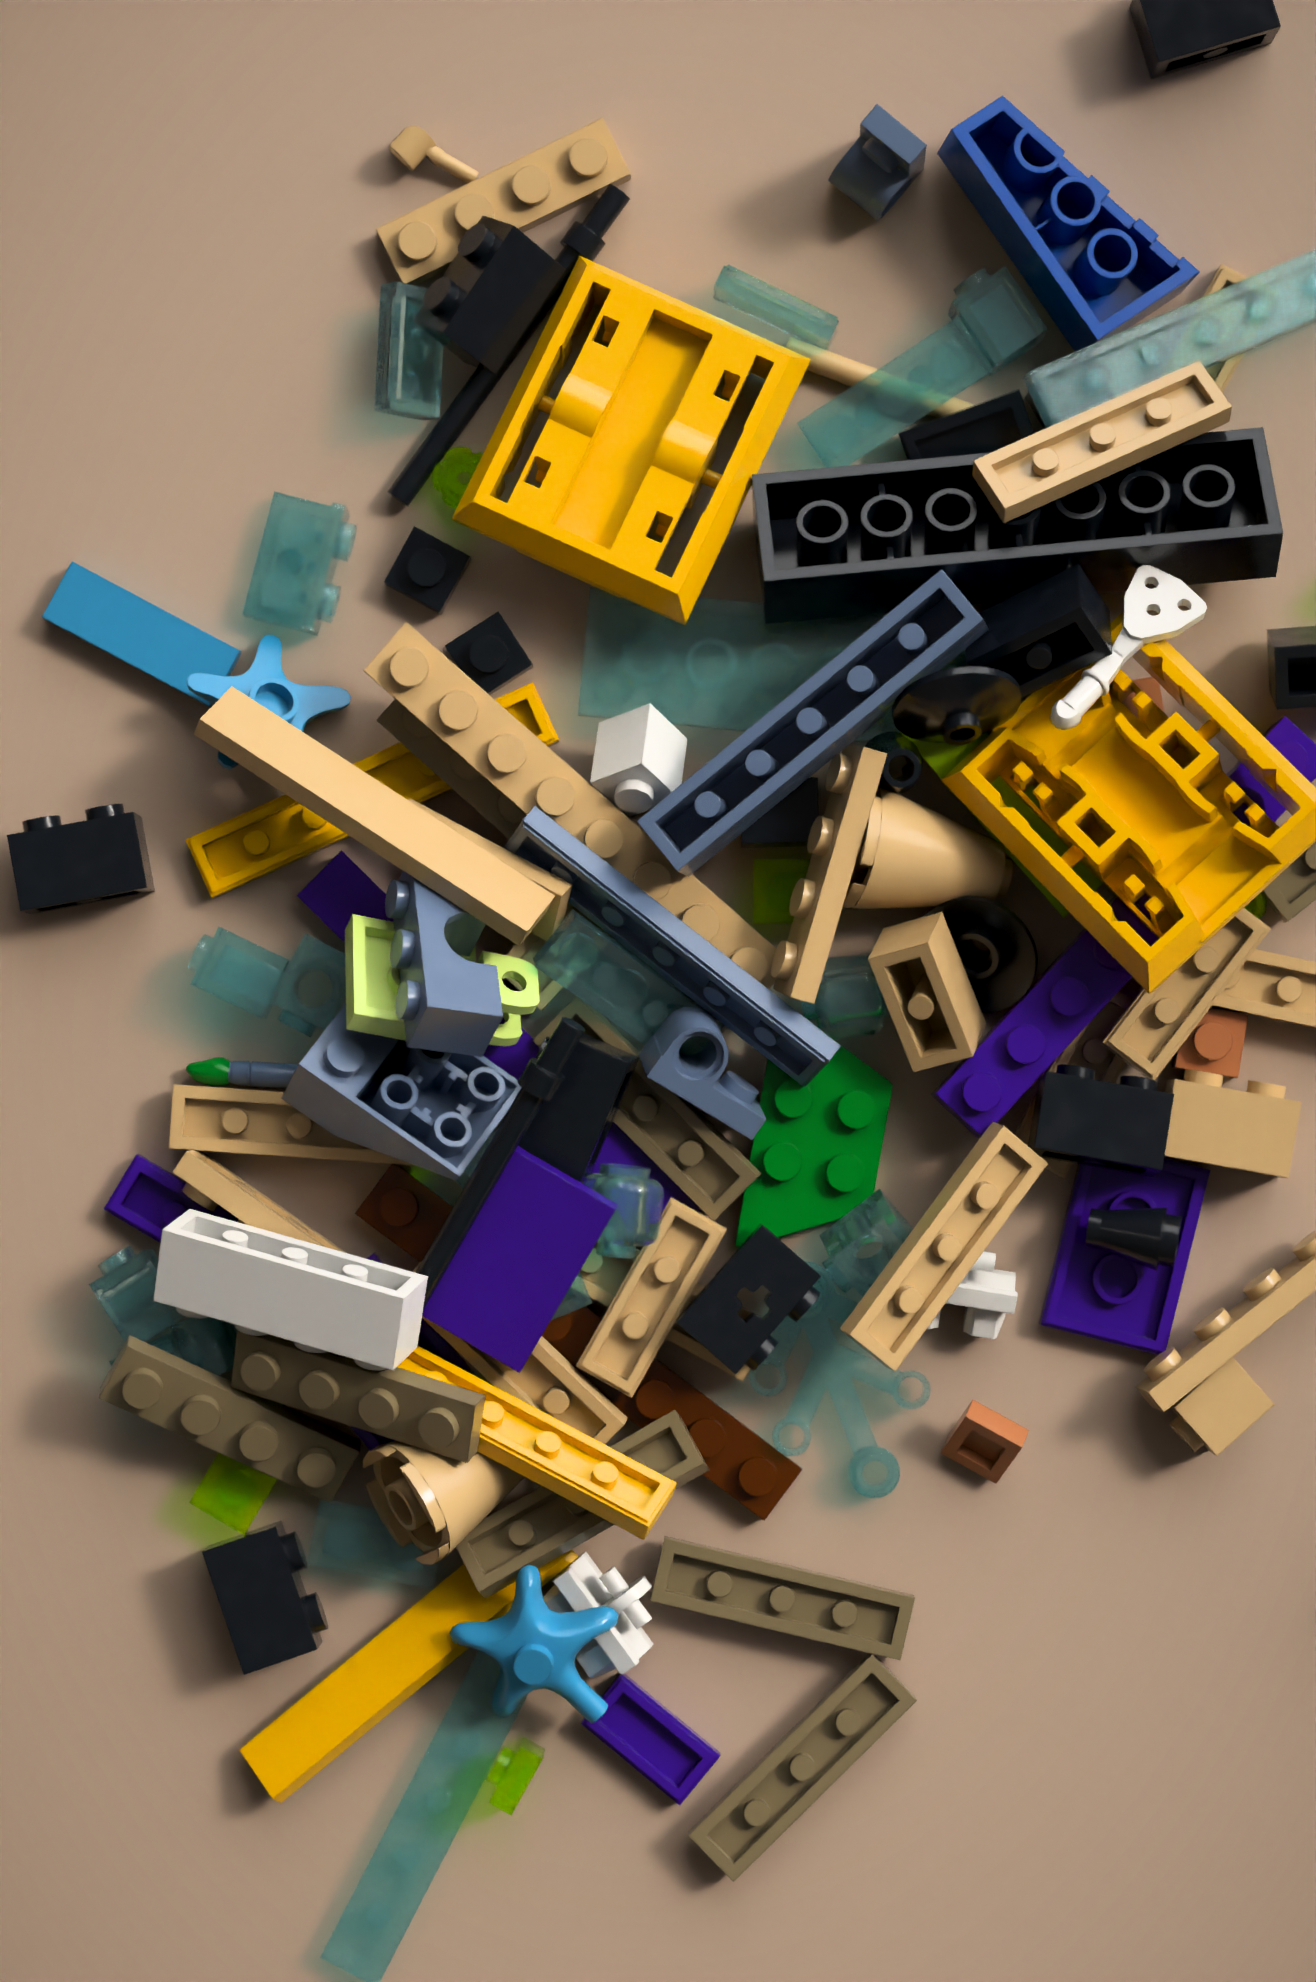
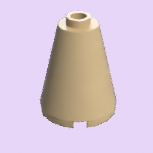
[842,785,1013,909]
[363,1440,525,1565]

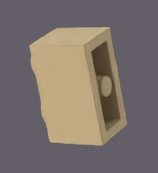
[868,912,987,1072]
[1164,1069,1302,1178]

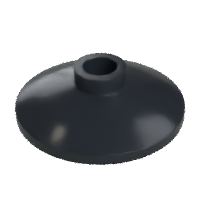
[892,666,1022,745]
[923,895,1038,1013]

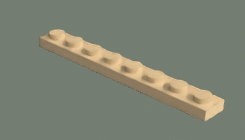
[363,622,776,989]

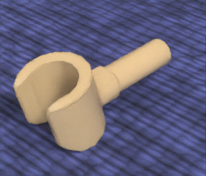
[389,126,479,184]

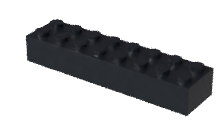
[752,427,1283,624]

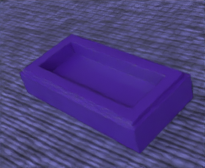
[581,1673,721,1806]

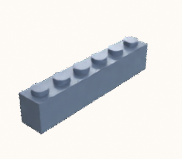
[637,569,989,877]

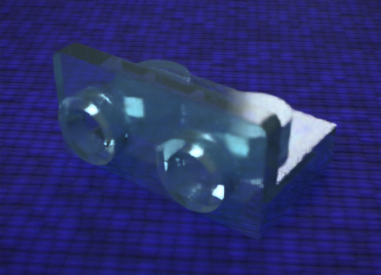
[242,491,357,636]

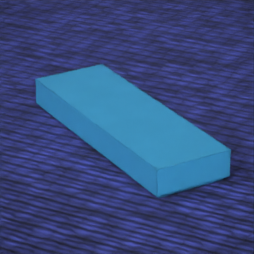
[42,561,242,708]

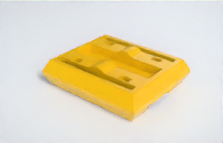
[452,256,811,626]
[941,612,1316,995]

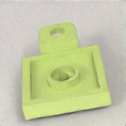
[345,914,540,1046]

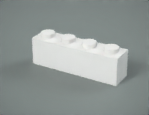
[153,1209,428,1371]

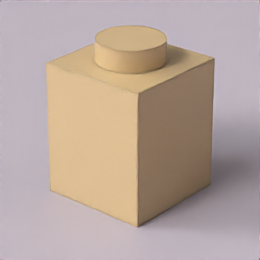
[1169,1357,1275,1456]

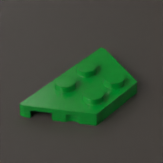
[735,1038,893,1247]

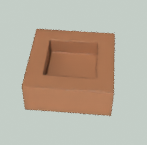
[1172,1008,1248,1078]
[941,1400,1029,1484]

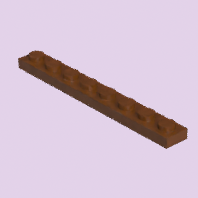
[355,1164,802,1521]

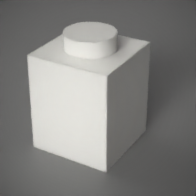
[590,703,687,818]

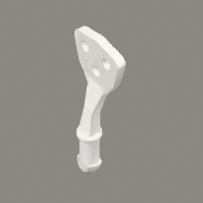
[1050,565,1207,730]

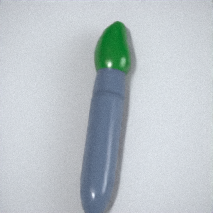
[186,1057,298,1089]

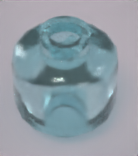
[801,953,891,1040]
[582,1163,664,1258]

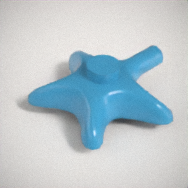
[186,634,351,769]
[449,1564,618,1723]

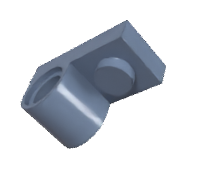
[828,104,927,221]
[639,1006,766,1140]

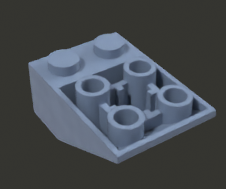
[281,1004,521,1181]

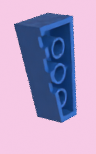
[937,96,1200,358]

